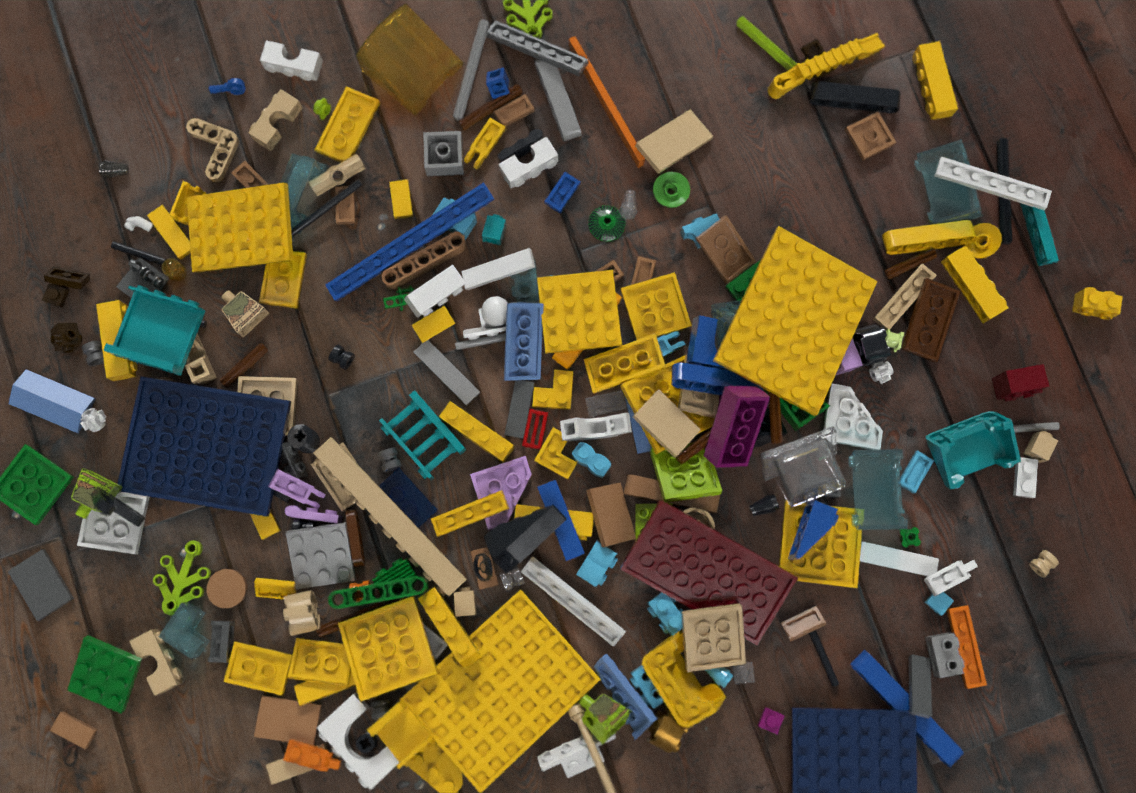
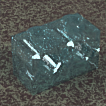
[510,259,539,302]

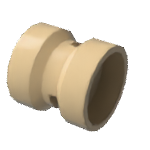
[1029,550,1059,578]

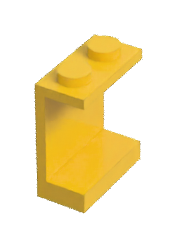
[368,700,434,769]

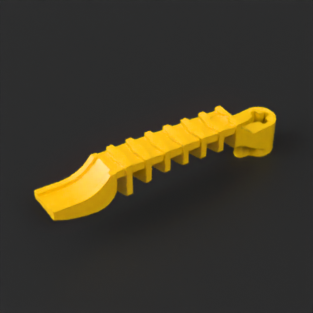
[768,33,885,99]

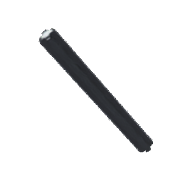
[997,138,1012,245]

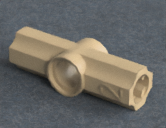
[308,154,365,196]

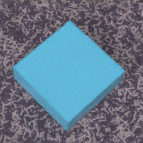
[924,592,954,616]

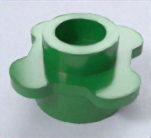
[900,527,921,548]

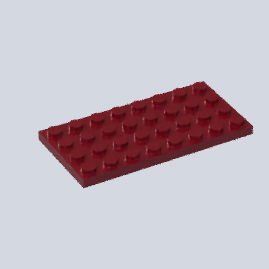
[620,499,798,645]

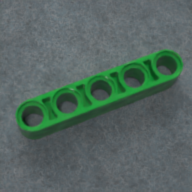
[328,576,429,609]

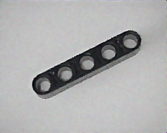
[810,81,901,113]

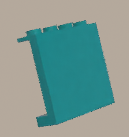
[103,285,206,376]

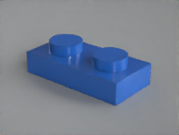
[545,172,580,213]

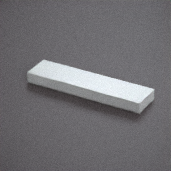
[461,248,535,290]
[860,541,939,577]

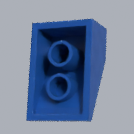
[788,501,838,560]

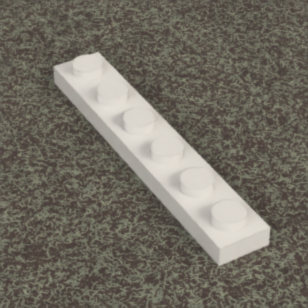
[934,157,1052,210]
[521,557,626,647]

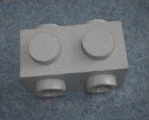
[925,633,964,678]

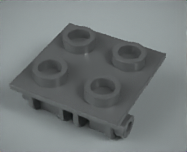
[116,258,169,298]

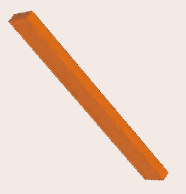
[569,36,645,168]

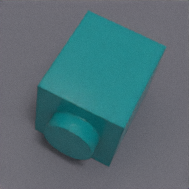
[482,214,506,246]

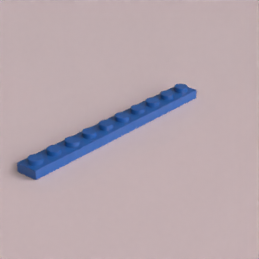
[325,182,495,301]

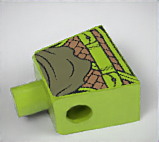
[71,468,122,519]
[579,694,631,744]

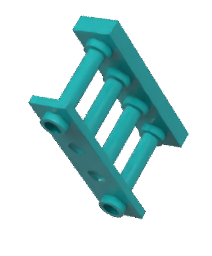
[379,390,466,480]

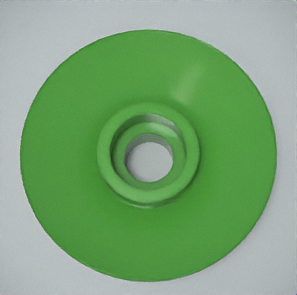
[653,172,690,208]

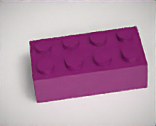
[704,386,770,468]

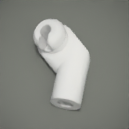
[124,216,153,232]

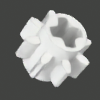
[869,361,894,384]
[80,408,106,432]

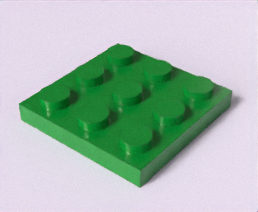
[0,444,74,525]
[67,635,142,714]

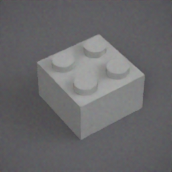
[424,131,464,176]

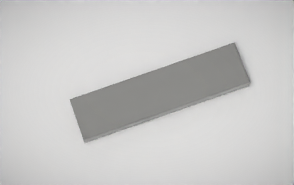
[414,340,480,406]

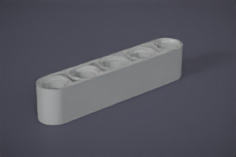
[535,59,581,141]

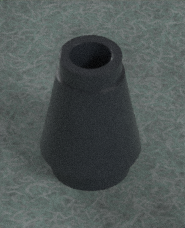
[749,494,780,516]

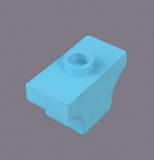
[680,213,719,249]

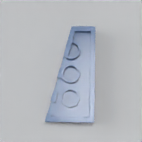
[594,654,657,739]

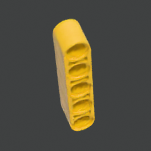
[882,220,977,255]

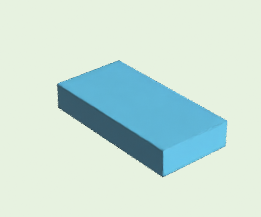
[897,450,934,494]

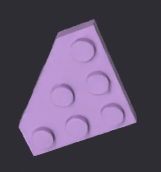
[470,456,532,530]

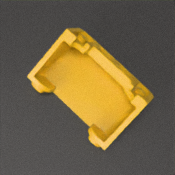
[642,629,726,727]

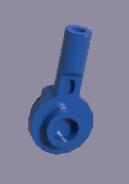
[209,78,246,95]

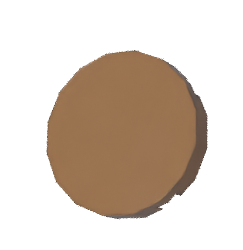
[207,569,247,608]

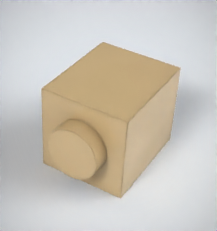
[1023,431,1058,463]
[454,587,477,617]

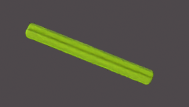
[736,16,797,71]

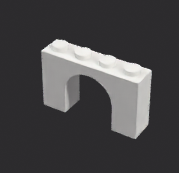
[317,692,399,790]

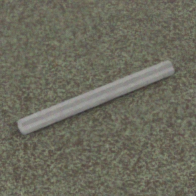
[453,19,489,121]

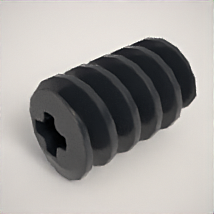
[287,424,320,454]

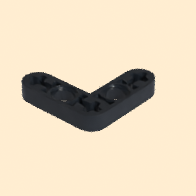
[90,486,145,527]

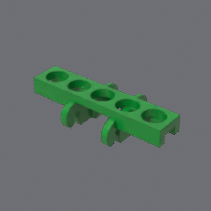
[382,285,414,311]

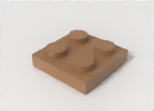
[845,112,897,161]

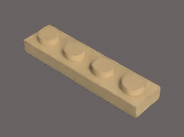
[873,263,937,330]

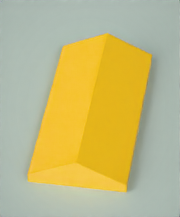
[584,334,666,394]

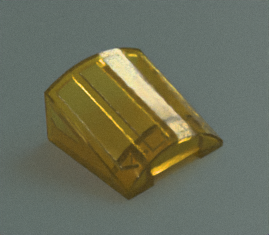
[356,4,464,115]

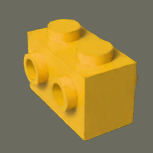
[1072,287,1123,320]

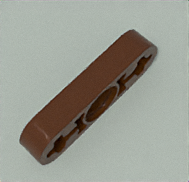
[346,509,365,567]

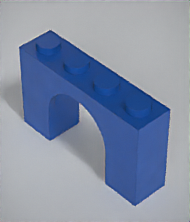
[686,315,730,371]

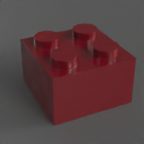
[991,364,1050,402]

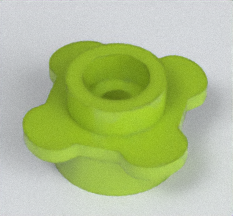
[313,98,331,120]

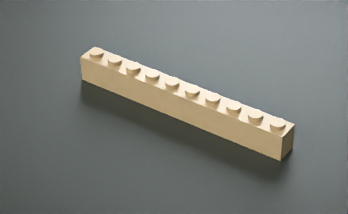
[314,437,467,596]

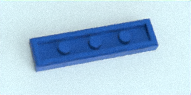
[537,480,585,561]

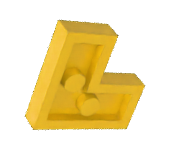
[532,370,573,410]
[534,427,577,480]

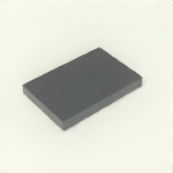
[8,549,74,621]

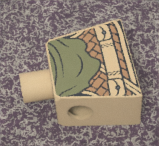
[221,290,269,337]

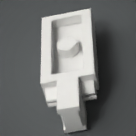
[924,560,978,597]

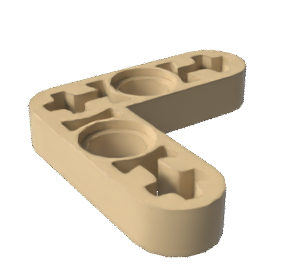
[186,118,239,183]

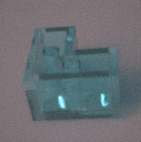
[158,602,210,659]

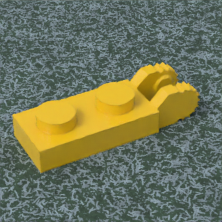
[464,118,506,170]

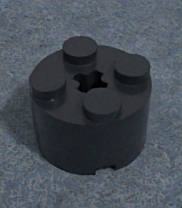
[853,324,891,367]

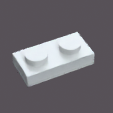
[1013,457,1038,499]

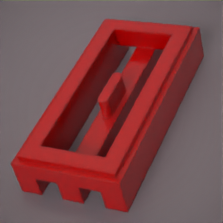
[522,409,548,450]

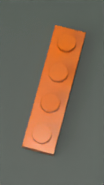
[947,605,987,689]

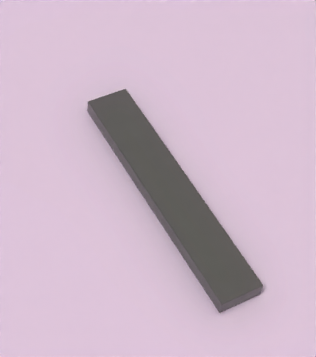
[486,20,589,77]

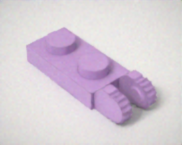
[268,469,326,509]
[284,505,342,524]

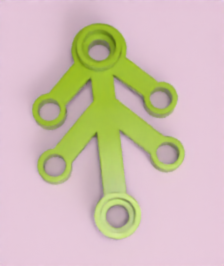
[503,0,553,39]
[153,540,211,615]

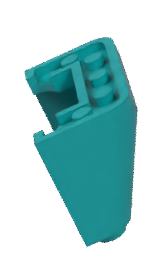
[926,411,1021,489]

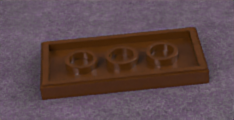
[901,278,961,362]

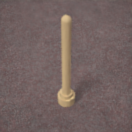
[568,705,616,793]

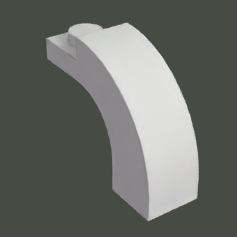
[560,413,632,441]

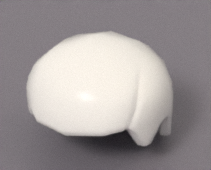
[482,296,507,327]

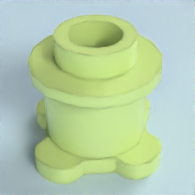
[885,329,904,352]

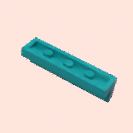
[1020,203,1059,266]

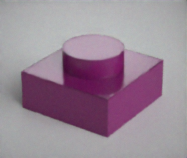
[757,707,784,735]

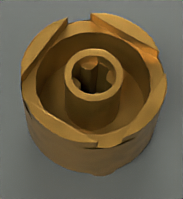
[646,704,690,753]

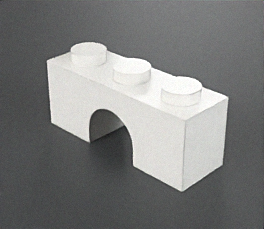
[260,40,323,81]
[499,137,558,188]

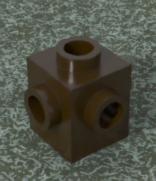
[50,323,82,353]

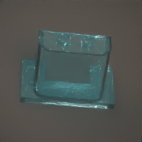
[280,153,328,234]

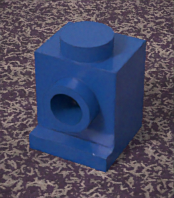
[486,67,510,99]

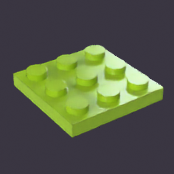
[650,442,722,502]

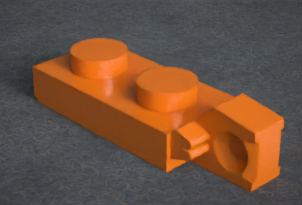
[283,739,342,772]

